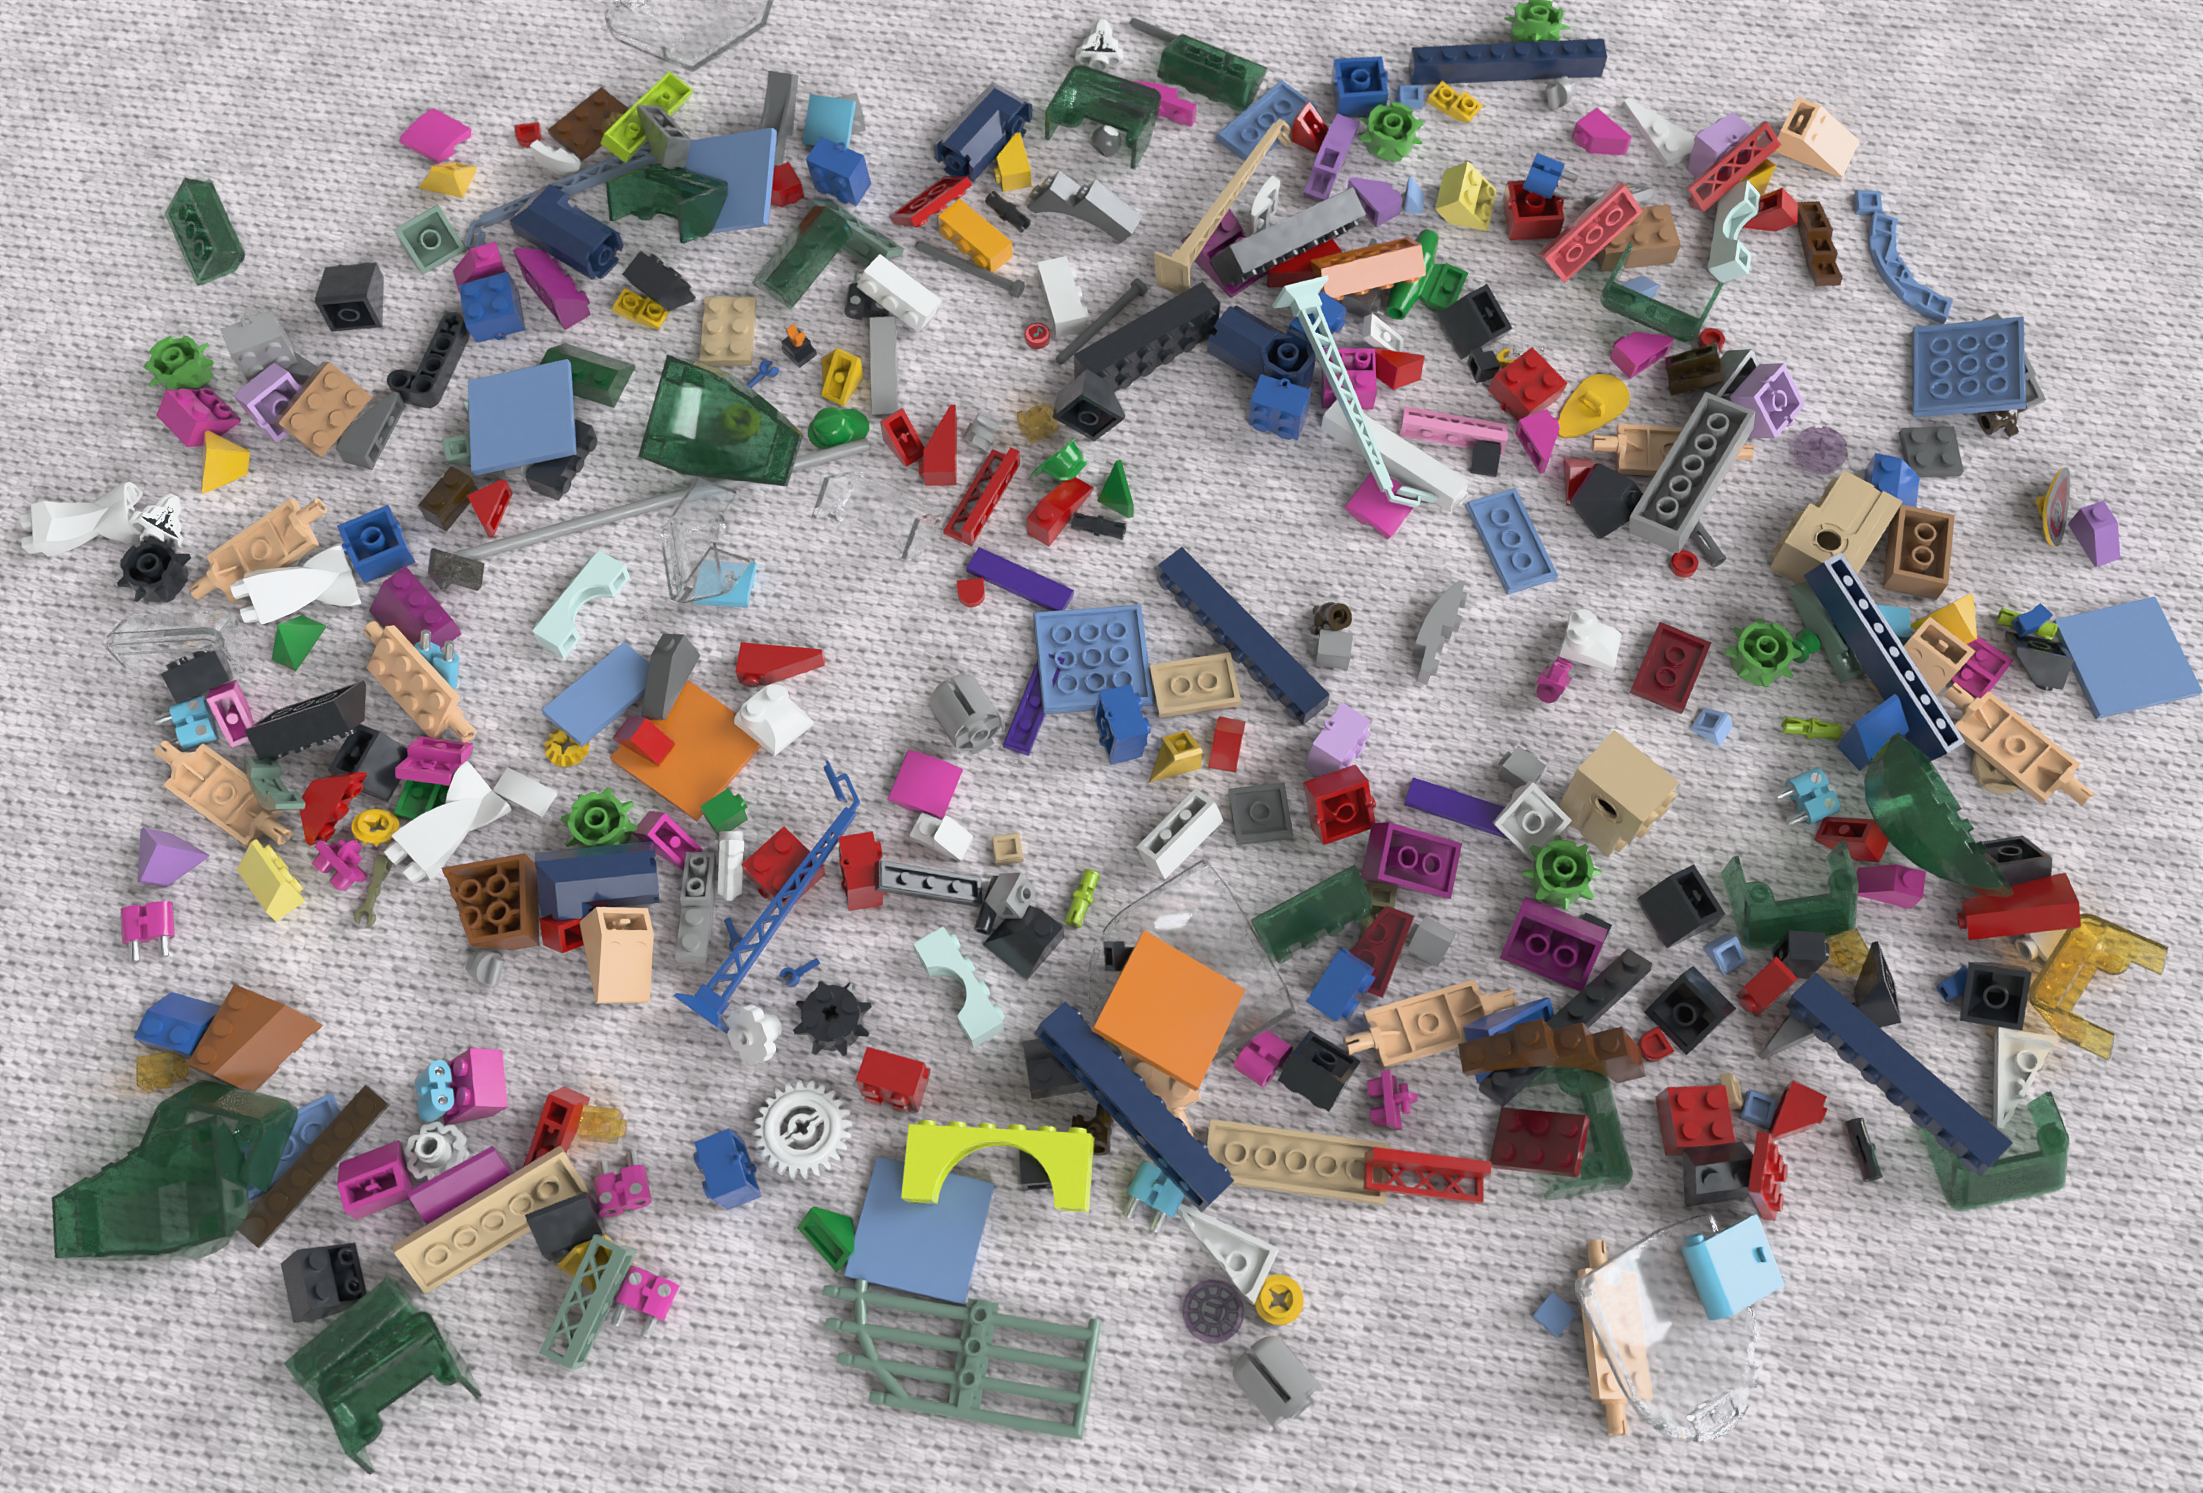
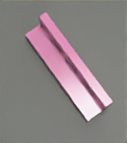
[1399,407,1508,454]

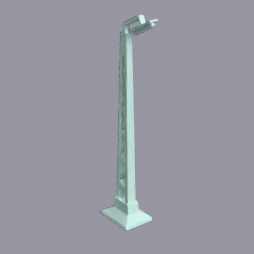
[1272,275,1439,508]

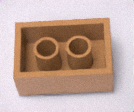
[1596,204,1681,272]
[272,362,372,458]
[1882,504,1955,600]

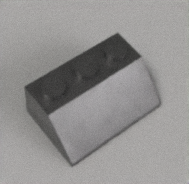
[1687,349,1760,413]

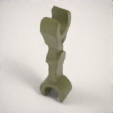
[354,854,393,926]

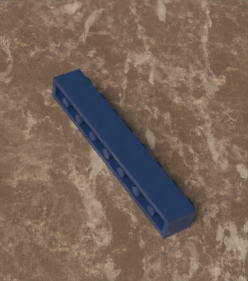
[1408,38,1607,85]
[1157,547,1330,725]
[1803,552,1965,764]
[1786,973,2013,1177]
[1034,1001,1235,1213]

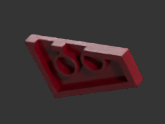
[1349,905,1415,999]

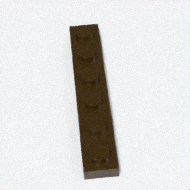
[235,1085,391,1248]

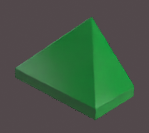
[1097,460,1134,518]
[272,615,326,671]
[797,1206,854,1273]

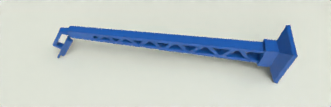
[673,760,860,1034]

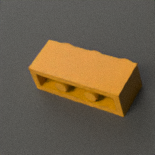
[938,199,1013,273]

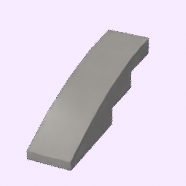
[870,317,899,416]

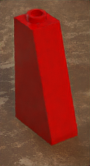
[1957,873,2081,940]

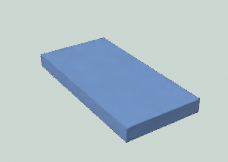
[1216,80,1318,162]
[1465,488,1558,595]
[541,642,649,747]
[217,1092,356,1205]

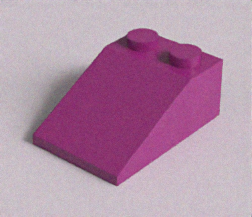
[1361,822,1462,899]

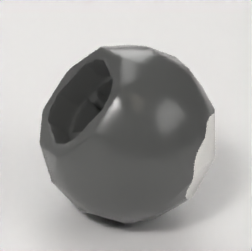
[1091,125,1121,157]

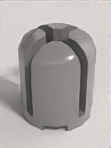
[930,674,1005,754]
[1233,1336,1324,1432]

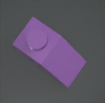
[1347,177,1403,228]
[2068,500,2120,568]

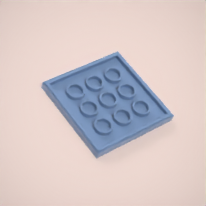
[679,128,777,237]
[1913,316,2026,418]
[468,359,577,476]
[2052,597,2203,719]
[1033,604,1154,715]
[844,1156,995,1306]

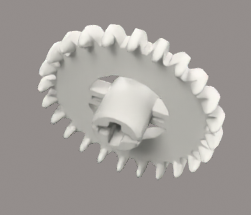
[752,1080,853,1180]

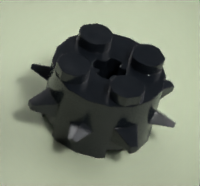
[117,539,191,603]
[793,981,872,1057]

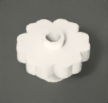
[727,1004,782,1066]
[404,1121,469,1181]

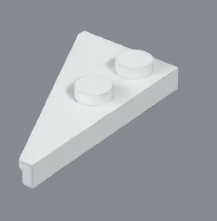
[1622,98,1695,168]
[1993,1027,2057,1132]
[1177,1203,1278,1305]

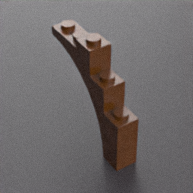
[1458,1018,1646,1083]

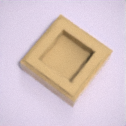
[991,833,1024,866]
[1720,1073,1744,1110]

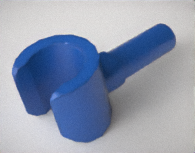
[745,360,779,390]
[724,918,743,952]
[779,958,820,987]

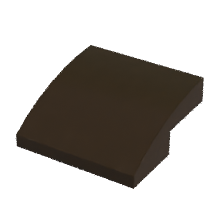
[1665,342,1723,396]

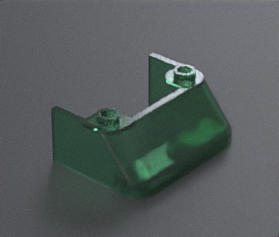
[1045,65,1161,170]
[606,163,728,244]
[1600,243,1724,342]
[1721,840,1859,951]
[1525,1067,1633,1201]
[136,1080,298,1193]
[1920,1091,2069,1212]
[318,1312,482,1475]

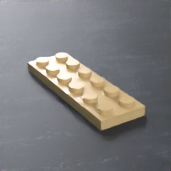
[1207,1119,1391,1206]
[392,1146,591,1294]

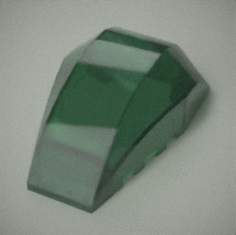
[638,355,803,486]
[1864,732,2015,898]
[52,1115,249,1261]

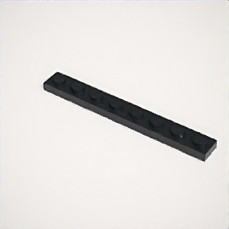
[1479,948,1652,1107]

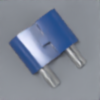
[1522,153,1579,201]

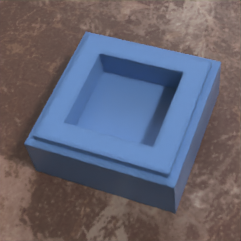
[1397,85,1423,110]
[1853,190,1883,216]
[1739,1089,1778,1130]
[1532,1292,1577,1338]

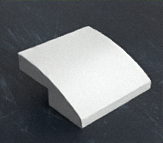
[1249,175,1280,236]

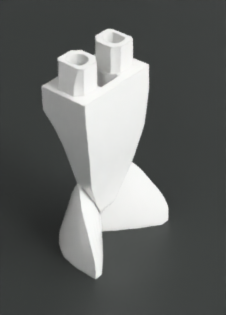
[20,482,143,557]
[230,543,361,625]
[384,761,511,884]

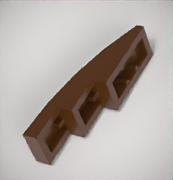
[1797,201,1843,287]

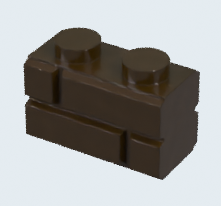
[418,466,478,532]

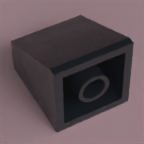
[315,262,384,332]

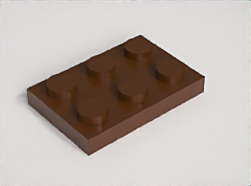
[548,87,630,162]

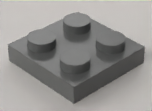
[1899,426,1964,477]
[1228,782,1293,845]

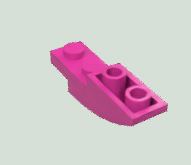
[1100,81,1197,127]

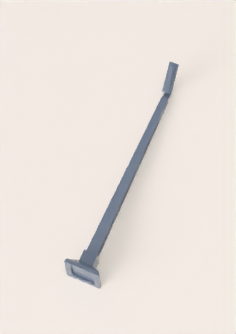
[465,112,667,250]

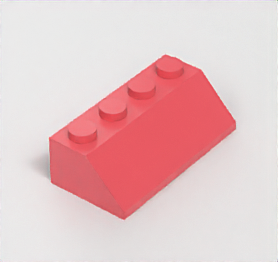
[1538,182,1643,283]

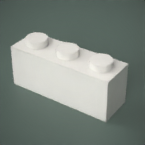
[857,255,942,333]
[1037,256,1089,338]
[1137,788,1223,879]

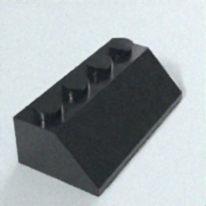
[244,680,366,760]

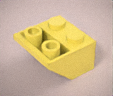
[1435,161,1497,231]
[237,839,306,921]

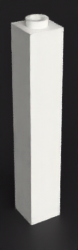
[1321,400,1469,512]

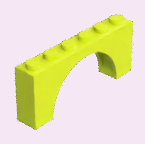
[901,1120,1094,1213]

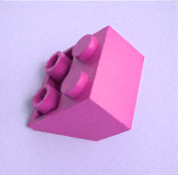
[1321,348,1377,409]
[156,388,241,447]
[443,1048,508,1125]
[337,1140,413,1220]

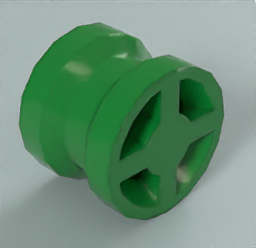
[1792,629,1821,664]

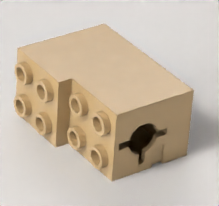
[1770,470,1903,584]
[1558,730,1680,856]

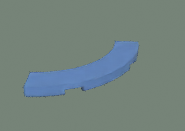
[1868,211,1953,324]

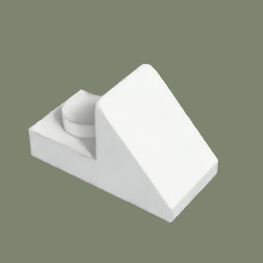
[1362,314,1404,352]
[909,812,973,862]

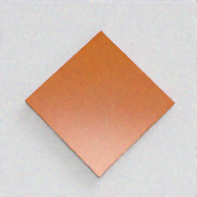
[610,680,762,822]
[1091,930,1246,1091]

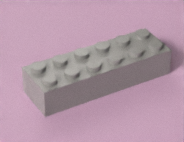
[1630,392,1755,553]

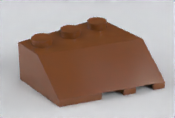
[441,853,539,950]
[187,984,323,1095]

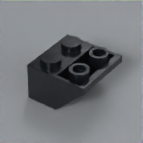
[622,251,696,311]
[1436,284,1513,360]
[161,645,234,704]
[328,724,408,802]
[1637,864,1725,949]
[281,1243,369,1323]

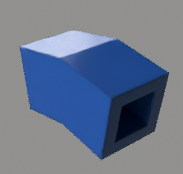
[2012,603,2053,637]
[1936,965,1967,1003]

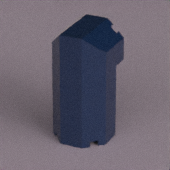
[933,82,1032,182]
[509,184,624,280]
[1207,305,1316,389]
[535,841,660,921]

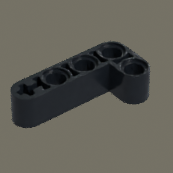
[387,312,470,408]

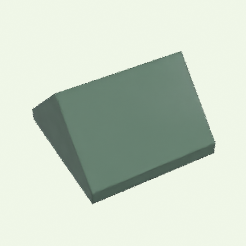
[394,204,466,275]

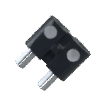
[844,273,889,322]

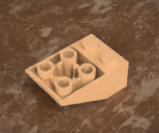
[1775,97,1859,178]
[1869,617,1976,696]
[579,907,654,1003]

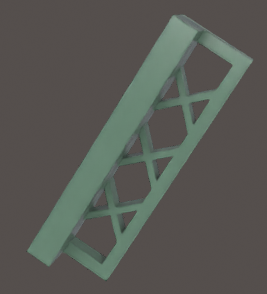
[804,199,904,266]
[539,1234,637,1369]

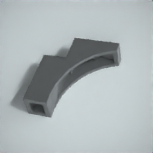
[758,71,799,167]
[1027,170,1142,243]

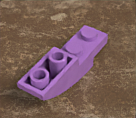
[1303,114,1360,202]

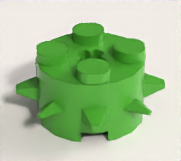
[1504,0,1570,43]
[1359,102,1424,163]
[144,335,214,391]
[1724,618,1802,687]
[561,787,638,848]
[1522,835,1602,910]

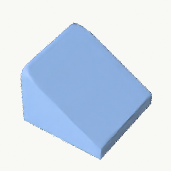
[1404,177,1424,214]
[1620,275,1659,305]
[1690,708,1732,746]
[1703,934,1747,975]

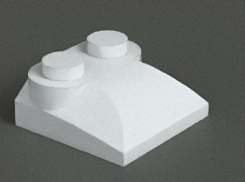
[1559,609,1621,672]
[734,684,814,756]
[1493,781,1572,862]

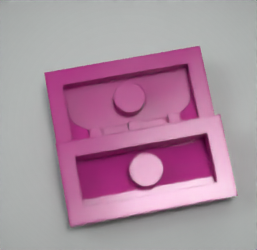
[399,108,471,164]
[1344,472,1416,540]
[1950,636,2014,699]
[395,736,473,786]
[887,750,963,820]

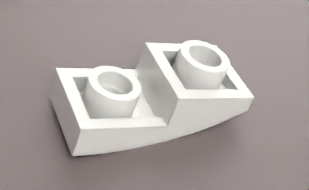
[530,140,581,177]
[492,767,557,817]

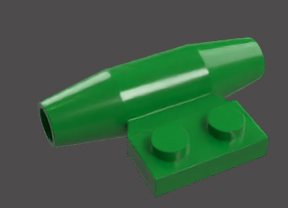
[1386,229,1469,320]

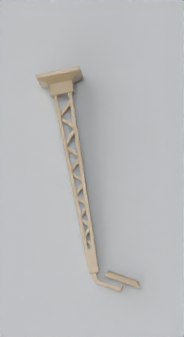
[1154,119,1293,295]

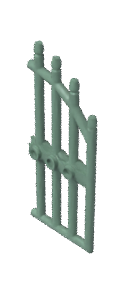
[822,1279,1102,1440]

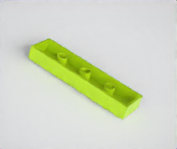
[600,71,694,163]

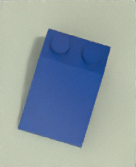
[1463,997,1554,1083]

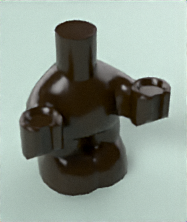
[1977,406,2027,438]
[1310,602,1352,636]
[1071,1103,1114,1156]

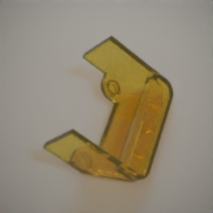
[2029,913,2169,1061]

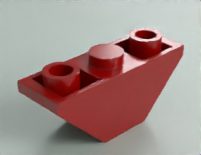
[299,771,368,846]

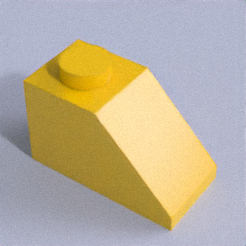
[993,133,1032,192]

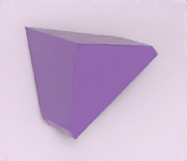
[138,827,210,887]

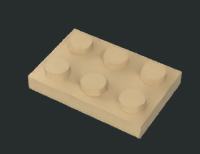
[699,297,757,366]
[1149,652,1241,719]

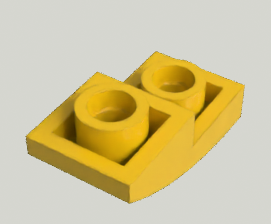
[1426,81,1483,124]
[612,288,670,330]

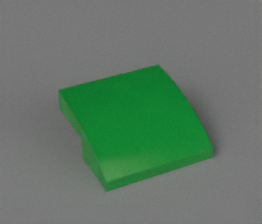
[394,780,450,821]

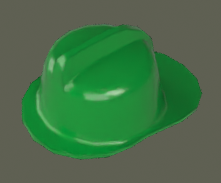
[808,407,870,449]
[1029,436,1087,481]

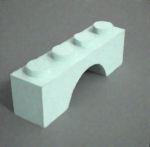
[1708,180,1760,283]
[532,550,630,658]
[913,926,1005,1048]

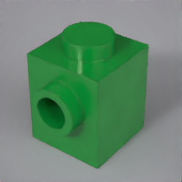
[700,788,748,837]

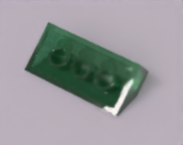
[1157,33,1268,112]
[164,177,246,286]
[752,206,853,310]
[1251,864,1373,964]
[284,1276,435,1416]

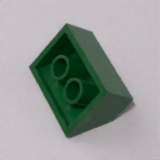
[539,343,636,408]

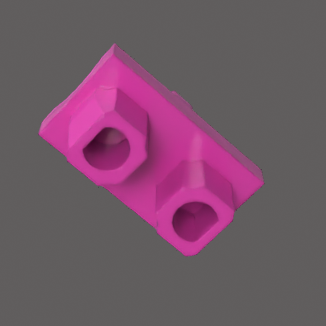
[1536,656,1573,703]
[312,839,368,891]
[1367,1070,1418,1130]

